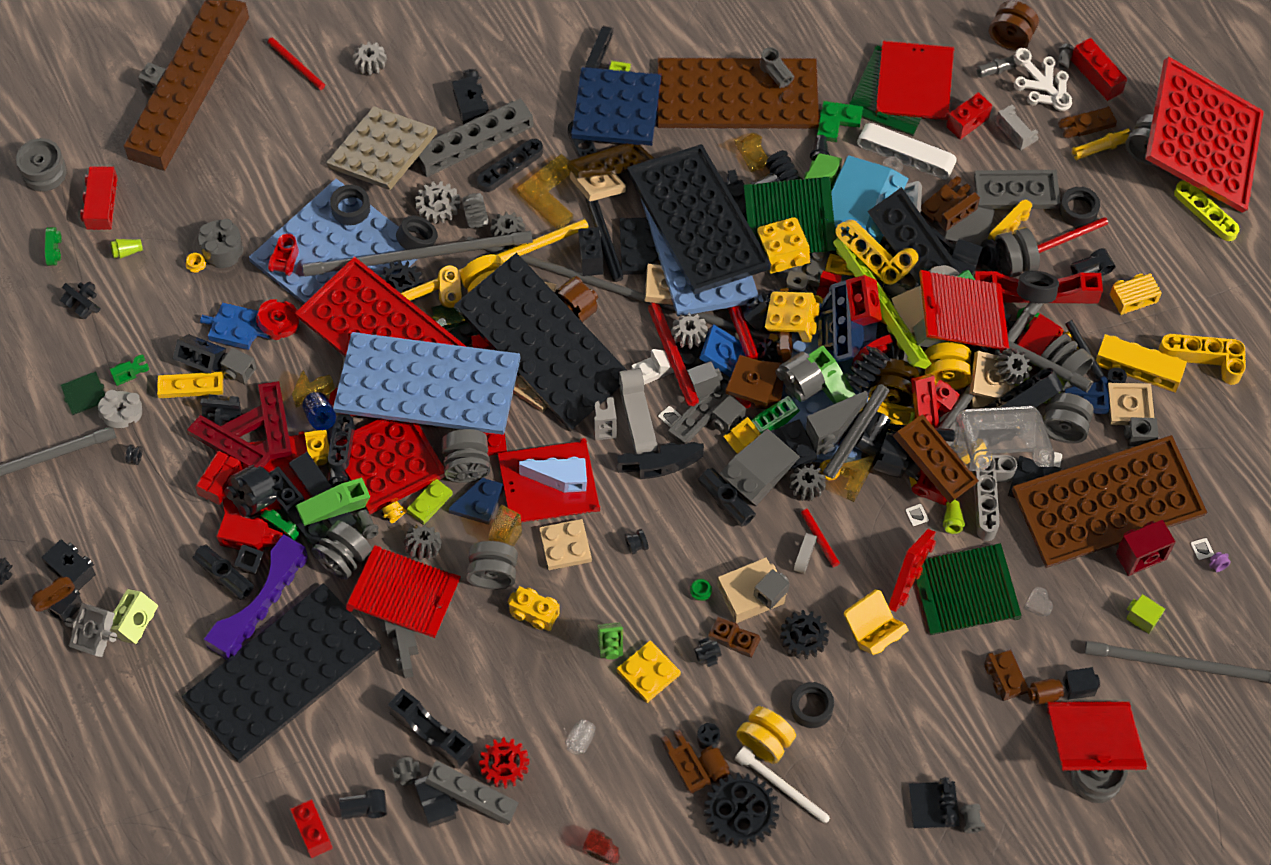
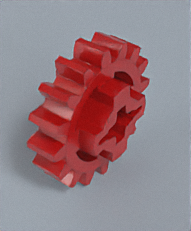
[479,737,530,789]

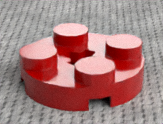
[256,299,299,340]

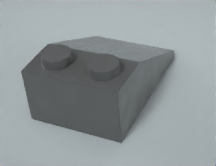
[805,391,868,455]
[720,429,800,506]

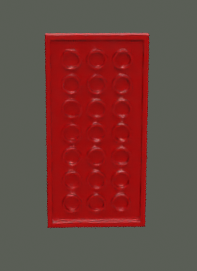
[295,256,467,357]

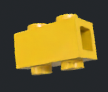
[508,586,560,632]

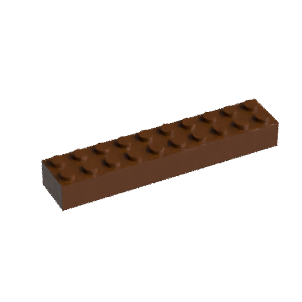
[124,0,249,171]

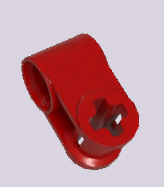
[268,234,299,276]
[911,470,948,505]

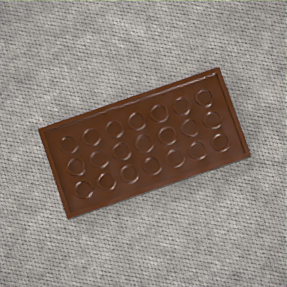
[658,58,819,129]
[1012,435,1208,568]

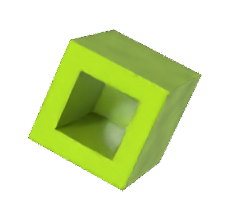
[1126,594,1165,634]

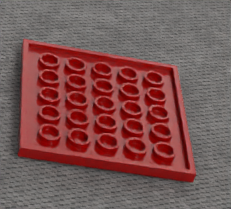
[1145,57,1264,213]

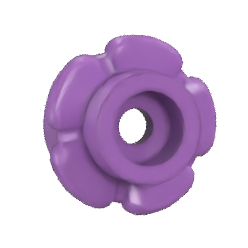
[1209,552,1231,572]

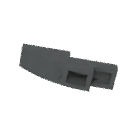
[380,619,419,678]

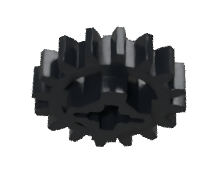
[379,260,424,302]
[780,610,829,659]

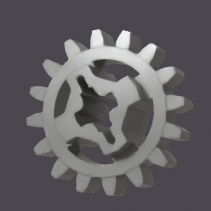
[416,181,460,224]

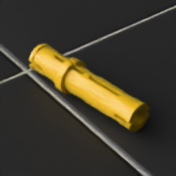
[1072,128,1131,160]

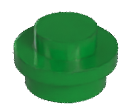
[690,579,712,601]

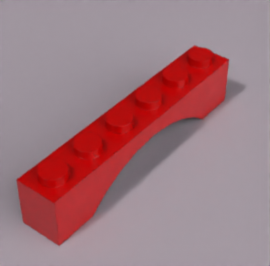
[974,271,1103,304]

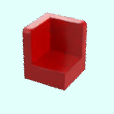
[816,271,842,299]

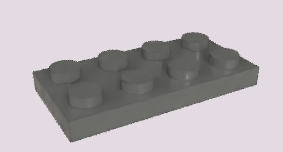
[974,170,1060,209]

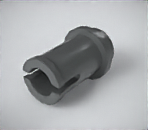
[1056,43,1074,70]
[355,510,379,539]

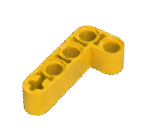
[836,219,918,285]
[1158,334,1246,385]

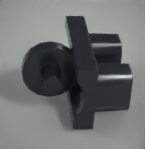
[60,282,101,319]
[200,394,241,426]

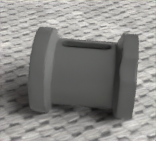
[960,804,985,833]

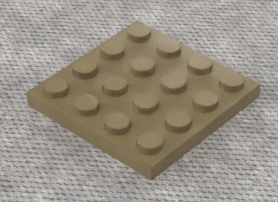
[326,106,437,190]

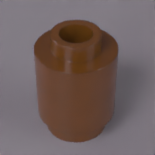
[1028,678,1064,705]
[699,746,730,783]

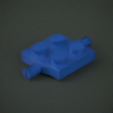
[200,302,270,350]

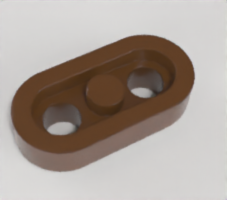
[30,577,75,612]

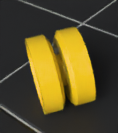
[460,255,503,294]
[924,342,972,390]
[736,706,796,764]

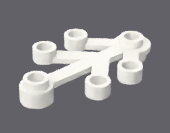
[1014,48,1072,111]

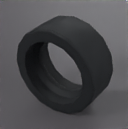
[330,184,370,225]
[1059,186,1101,227]
[396,216,438,250]
[1017,271,1059,304]
[790,682,834,728]

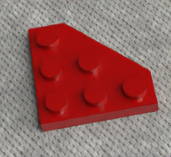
[888,529,936,612]

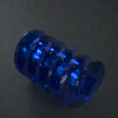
[302,392,336,431]

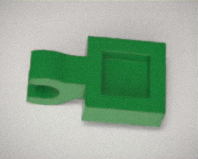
[110,354,149,386]

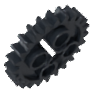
[704,773,780,849]

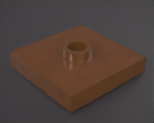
[726,355,779,406]

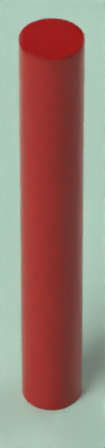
[801,509,840,567]

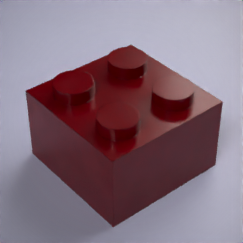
[1115,519,1176,576]

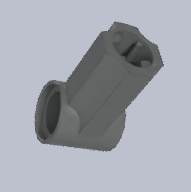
[760,47,794,88]

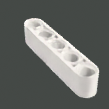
[857,123,957,179]

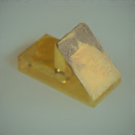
[734,132,768,172]
[292,370,335,408]
[840,456,874,502]

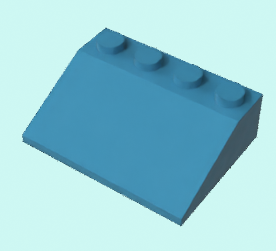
[825,155,909,249]

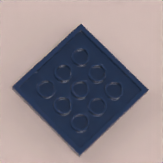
[572,67,661,146]

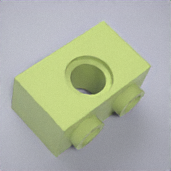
[110,589,158,644]

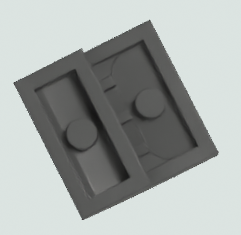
[945,207,994,246]

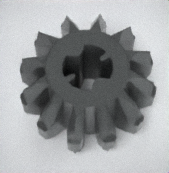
[462,193,489,228]
[490,211,525,247]
[993,348,1032,385]
[789,463,826,501]
[403,524,442,561]

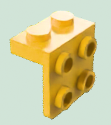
[757,218,810,274]
[765,292,820,342]
[844,589,908,656]

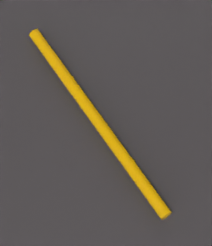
[401,219,588,300]

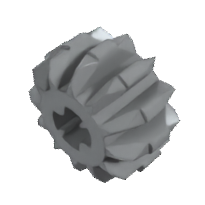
[352,41,387,76]
[672,312,708,349]

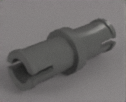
[976,55,1017,78]

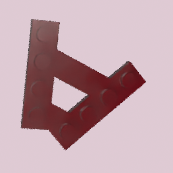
[187,381,292,468]

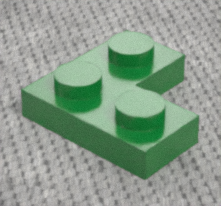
[817,101,863,142]

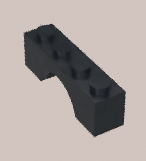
[388,688,474,769]

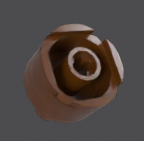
[554,276,598,322]

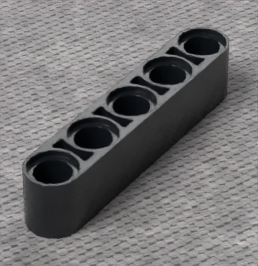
[962,368,1063,442]

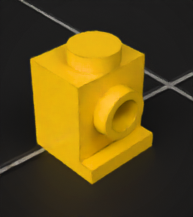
[305,429,330,465]

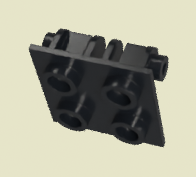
[909,777,960,829]

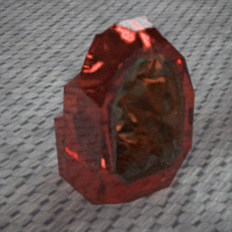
[583,828,620,865]

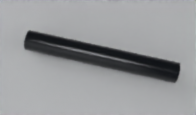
[1065,320,1104,379]

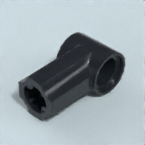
[1070,248,1116,276]
[854,412,891,458]
[339,789,387,820]

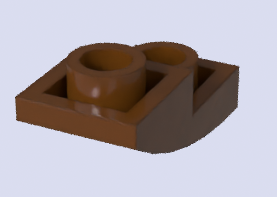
[708,617,761,658]

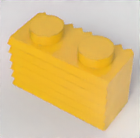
[1110,273,1161,315]

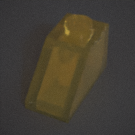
[489,505,522,547]

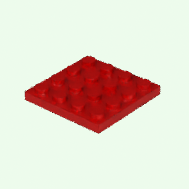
[336,418,446,515]

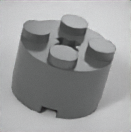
[198,219,243,268]
[775,351,825,402]

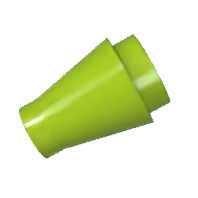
[110,239,143,259]
[943,500,965,534]

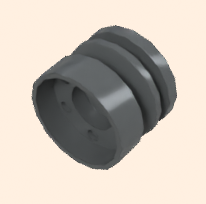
[1037,334,1094,391]
[442,429,491,483]
[312,521,372,580]

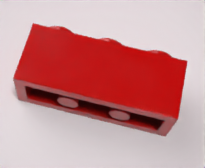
[1071,37,1127,101]
[80,166,118,230]

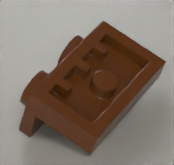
[933,192,980,232]
[984,650,1028,701]

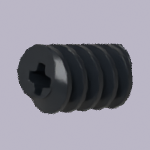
[766,150,801,181]
[844,346,891,393]

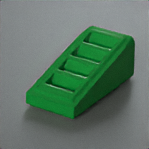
[751,396,800,434]

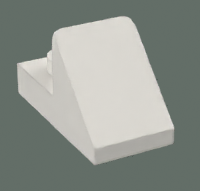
[632,349,674,385]

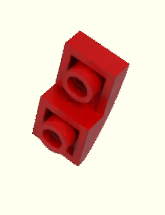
[852,334,893,368]

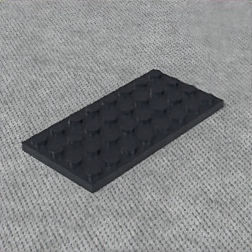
[627,144,771,294]
[454,252,627,432]
[182,583,381,763]

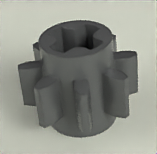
[392,757,421,786]

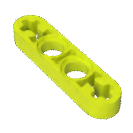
[1174,180,1240,241]

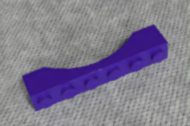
[204,534,308,660]

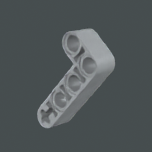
[619,368,658,454]
[973,455,1017,541]

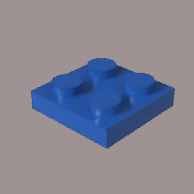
[699,324,745,378]

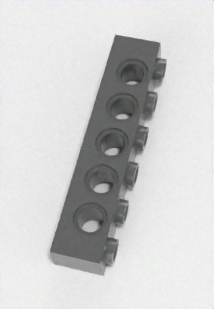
[416,98,533,177]

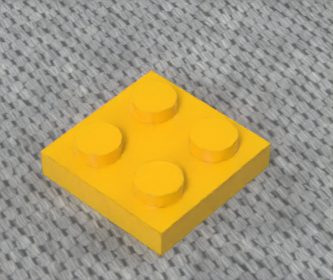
[617,640,681,703]

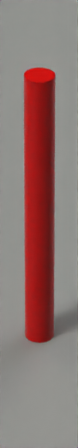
[267,37,325,90]
[1037,217,1108,253]

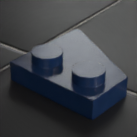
[1064,377,1109,414]
[449,478,504,525]

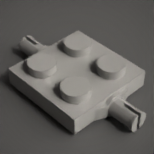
[65,603,117,657]

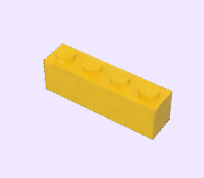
[1096,334,1187,393]

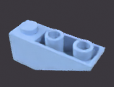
[519,457,587,492]

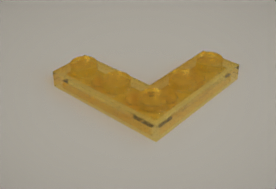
[517,153,574,230]

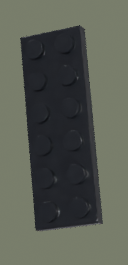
[867,187,962,286]

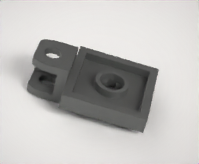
[779,252,831,293]

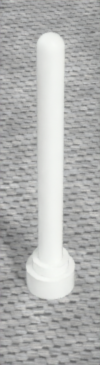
[735,745,829,823]

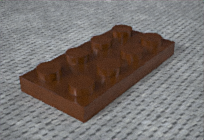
[893,414,979,503]

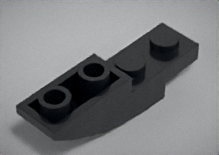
[617,442,704,479]
[269,467,329,547]

